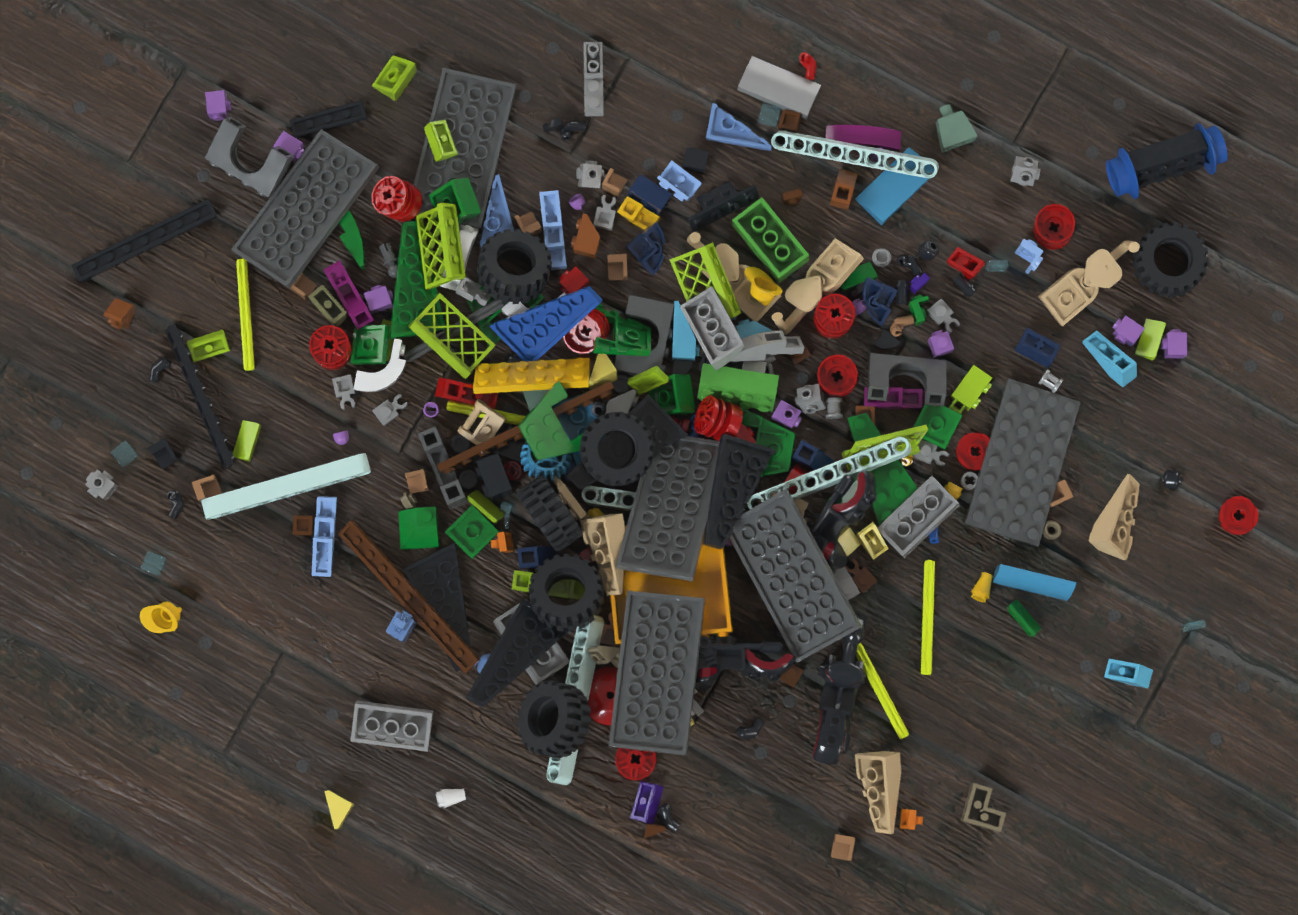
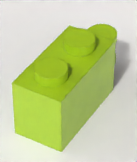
[949,365,992,414]

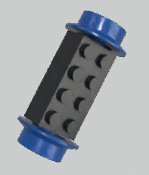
[1106,123,1228,199]

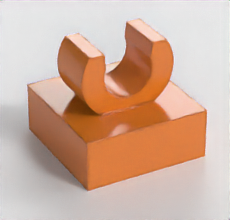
[491,532,514,553]
[899,809,923,830]

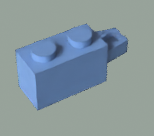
[385,611,417,644]

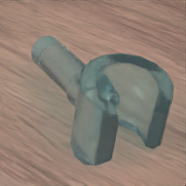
[500,501,512,529]

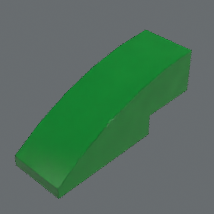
[339,210,365,271]

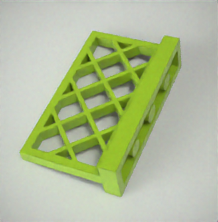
[416,203,466,289]
[670,242,741,319]
[408,293,496,379]
[842,425,928,471]

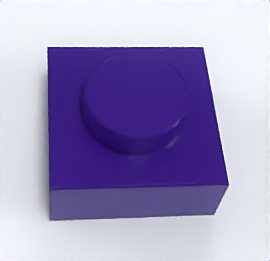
[909,273,930,295]

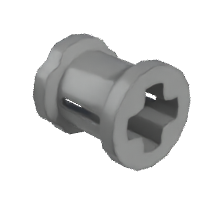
[1038,369,1063,393]
[825,398,843,419]

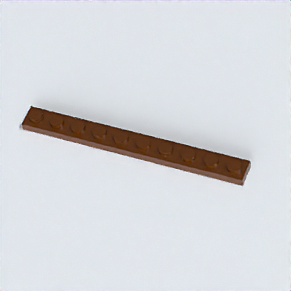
[437,381,614,475]
[338,520,481,674]

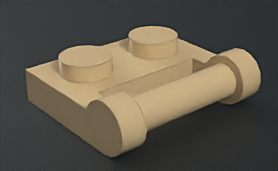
[457,399,506,445]

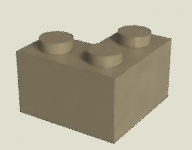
[961,783,1006,832]

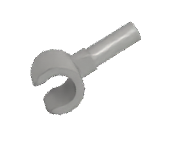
[764,354,776,375]

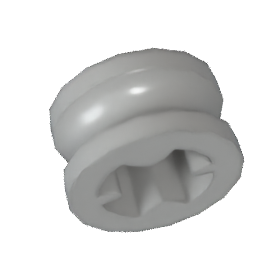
[960,472,978,490]

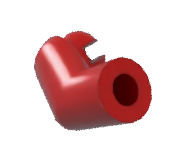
[799,52,817,80]

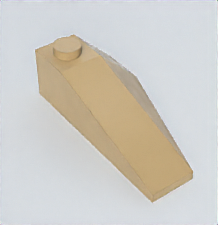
[1089,474,1140,560]
[580,513,625,595]
[855,751,901,834]

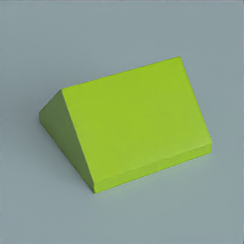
[372,55,417,102]

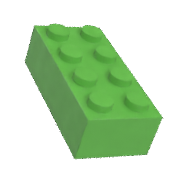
[732,197,809,283]
[697,363,779,412]

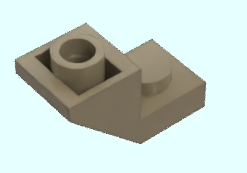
[587,646,620,668]

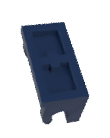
[627,174,672,216]
[1014,328,1061,368]

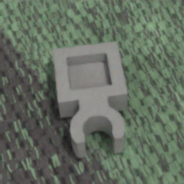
[593,195,616,231]
[455,278,492,306]
[926,298,960,334]
[332,374,356,410]
[372,394,408,426]
[913,440,949,466]

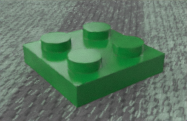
[350,325,390,365]
[913,405,963,450]
[445,505,499,559]

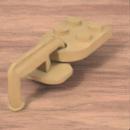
[687,232,782,322]
[772,238,864,335]
[1038,240,1140,326]

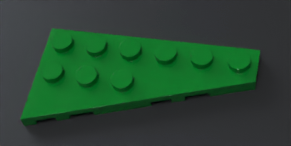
[389,221,445,340]
[847,413,918,527]

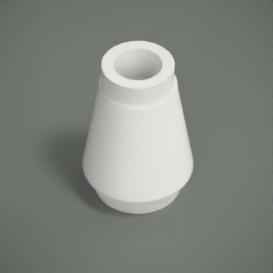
[436,789,466,808]

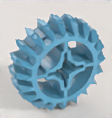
[520,442,572,482]

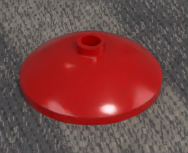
[587,667,618,725]

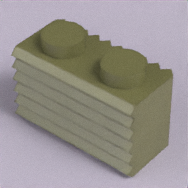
[308,285,349,327]

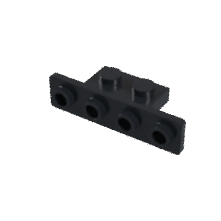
[688,181,759,232]

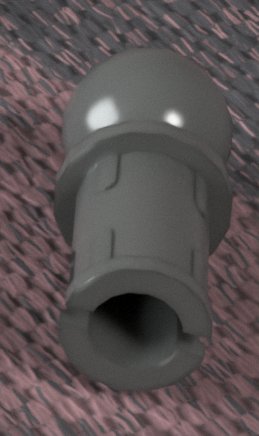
[379,243,398,279]

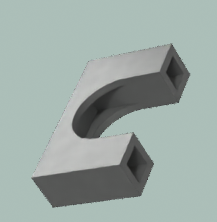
[205,117,294,197]
[614,295,674,376]
[867,353,947,407]
[418,426,468,510]

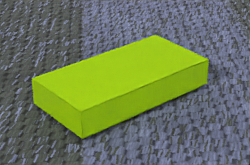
[627,366,669,395]

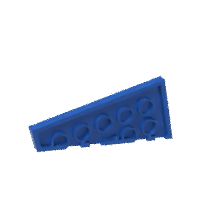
[489,286,603,362]

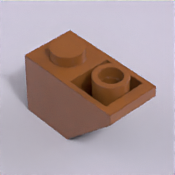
[830,169,858,210]
[571,213,600,259]
[103,298,136,330]

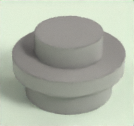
[872,248,891,267]

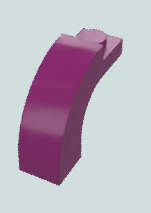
[323,260,374,330]

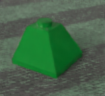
[399,507,439,550]

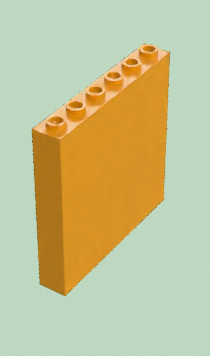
[611,526,733,647]

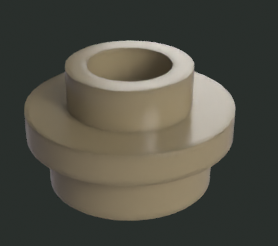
[400,491,417,510]
[1042,520,1061,540]

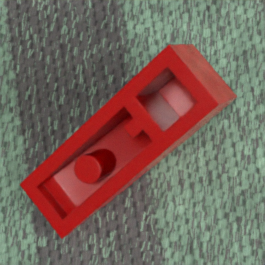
[435,378,499,409]

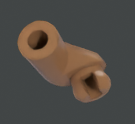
[890,315,914,337]

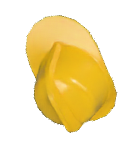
[744,267,782,306]
[140,601,182,633]

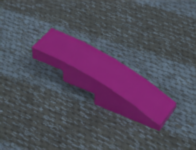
[864,387,925,410]

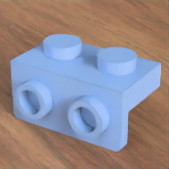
[657,160,702,202]
[1015,239,1043,274]

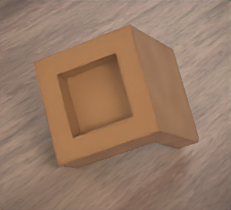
[602,168,627,198]
[515,212,542,236]
[607,254,628,281]
[290,273,317,300]
[405,469,429,494]
[192,475,222,502]
[1050,480,1073,508]
[831,834,855,861]

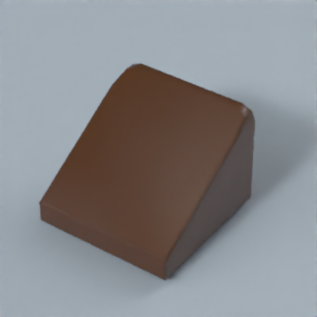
[644,824,666,839]

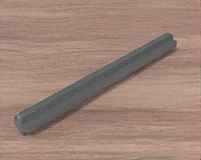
[404,298,505,362]

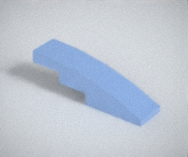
[539,190,567,270]
[312,496,337,577]

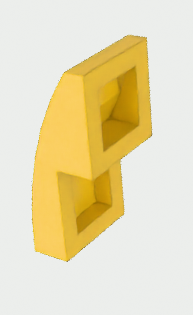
[617,196,660,230]

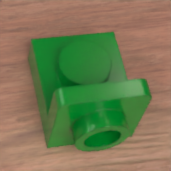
[908,295,929,326]

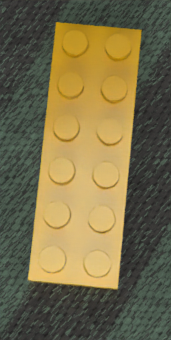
[473,358,591,394]

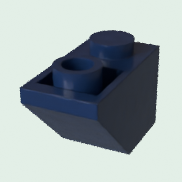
[792,440,834,477]
[517,546,557,570]

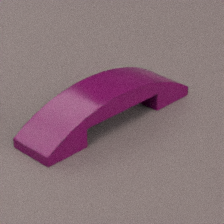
[825,125,901,151]

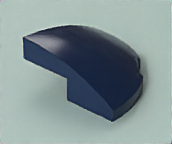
[625,222,665,276]
[863,277,898,326]

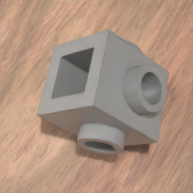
[1011,156,1041,186]
[576,160,604,188]
[795,384,826,414]
[85,470,118,501]

